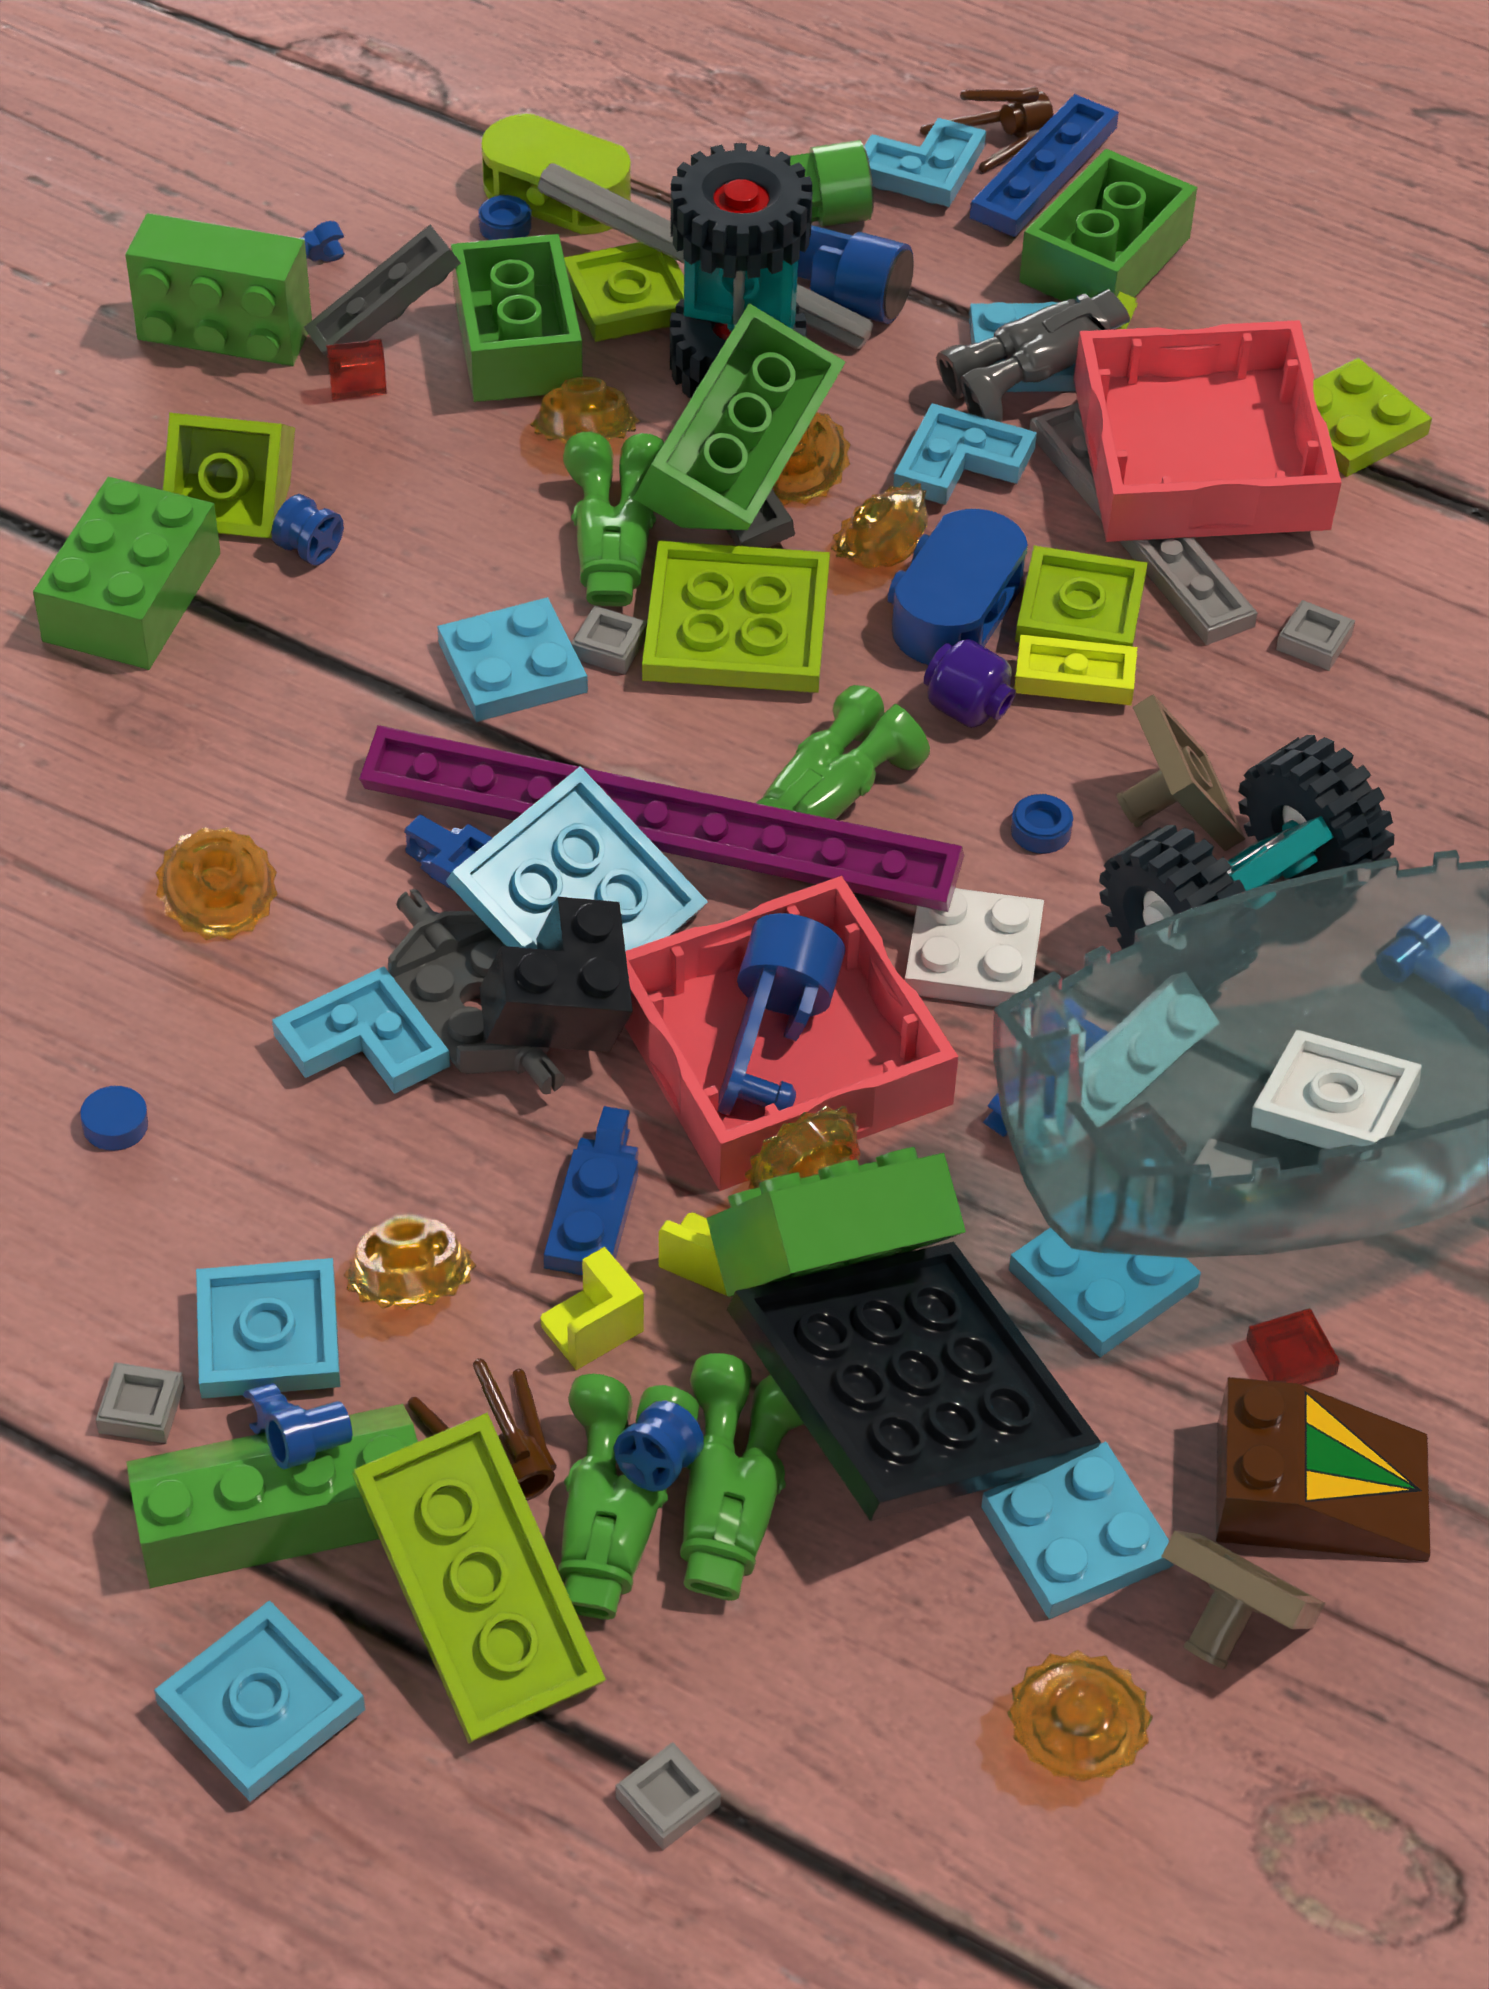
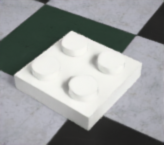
[905,888,1044,1011]
[1251,1029,1422,1164]

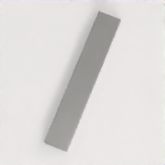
[1029,403,1258,645]

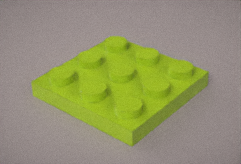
[642,541,830,693]

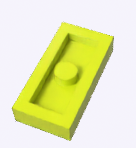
[1014,635,1138,706]

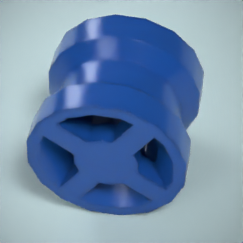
[271,494,344,566]
[614,1400,704,1491]

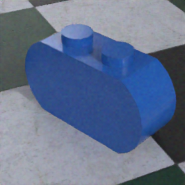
[888,509,1028,665]

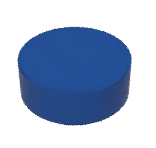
[479,195,532,240]
[1011,794,1073,854]
[80,1086,148,1151]

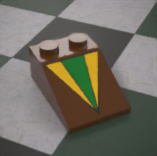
[1216,1377,1431,1562]

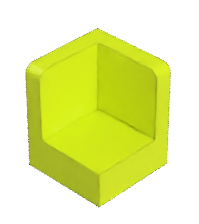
[659,1213,727,1296]
[541,1247,644,1370]

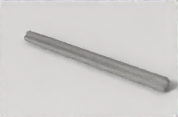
[538,164,873,349]

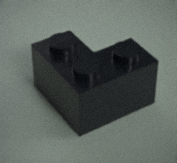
[480,897,633,1052]

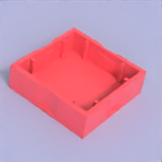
[1073,320,1342,542]
[625,876,959,1191]

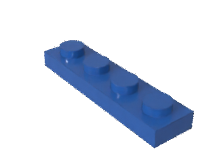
[970,94,1119,237]

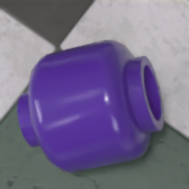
[923,639,1016,728]

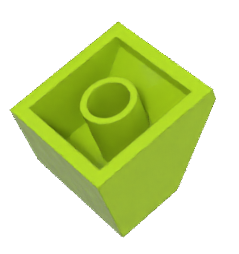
[163,412,295,539]

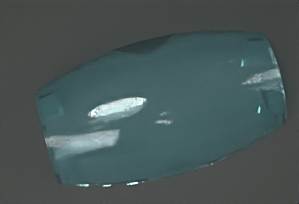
[993,850,1489,1258]

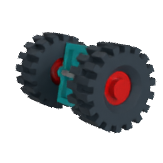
[670,143,813,398]

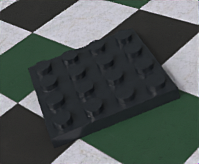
[727,1241,1101,1521]

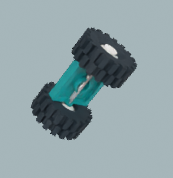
[1099,735,1395,990]

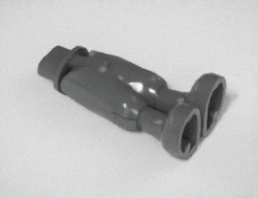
[936,289,1130,422]

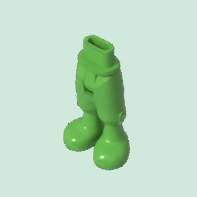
[563,432,664,606]
[756,685,930,820]
[680,1353,804,1601]
[558,1374,699,1620]

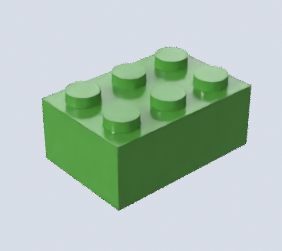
[1019,149,1198,301]
[125,213,312,366]
[451,234,583,402]
[33,476,221,670]
[706,1147,966,1297]

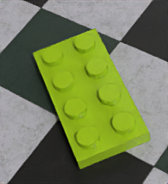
[352,1412,606,1744]

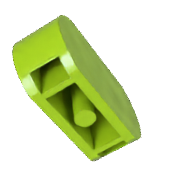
[482,113,631,235]

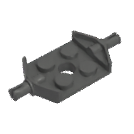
[388,889,565,1094]

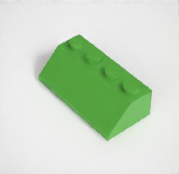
[633,303,846,530]
[126,1404,418,1588]

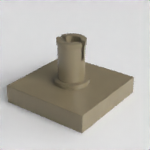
[1117,694,1246,851]
[1161,1531,1326,1669]

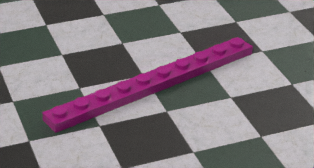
[359,725,964,912]

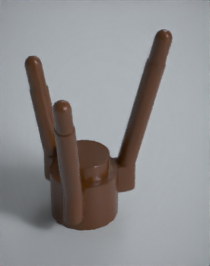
[920,86,1053,172]
[408,1358,557,1501]

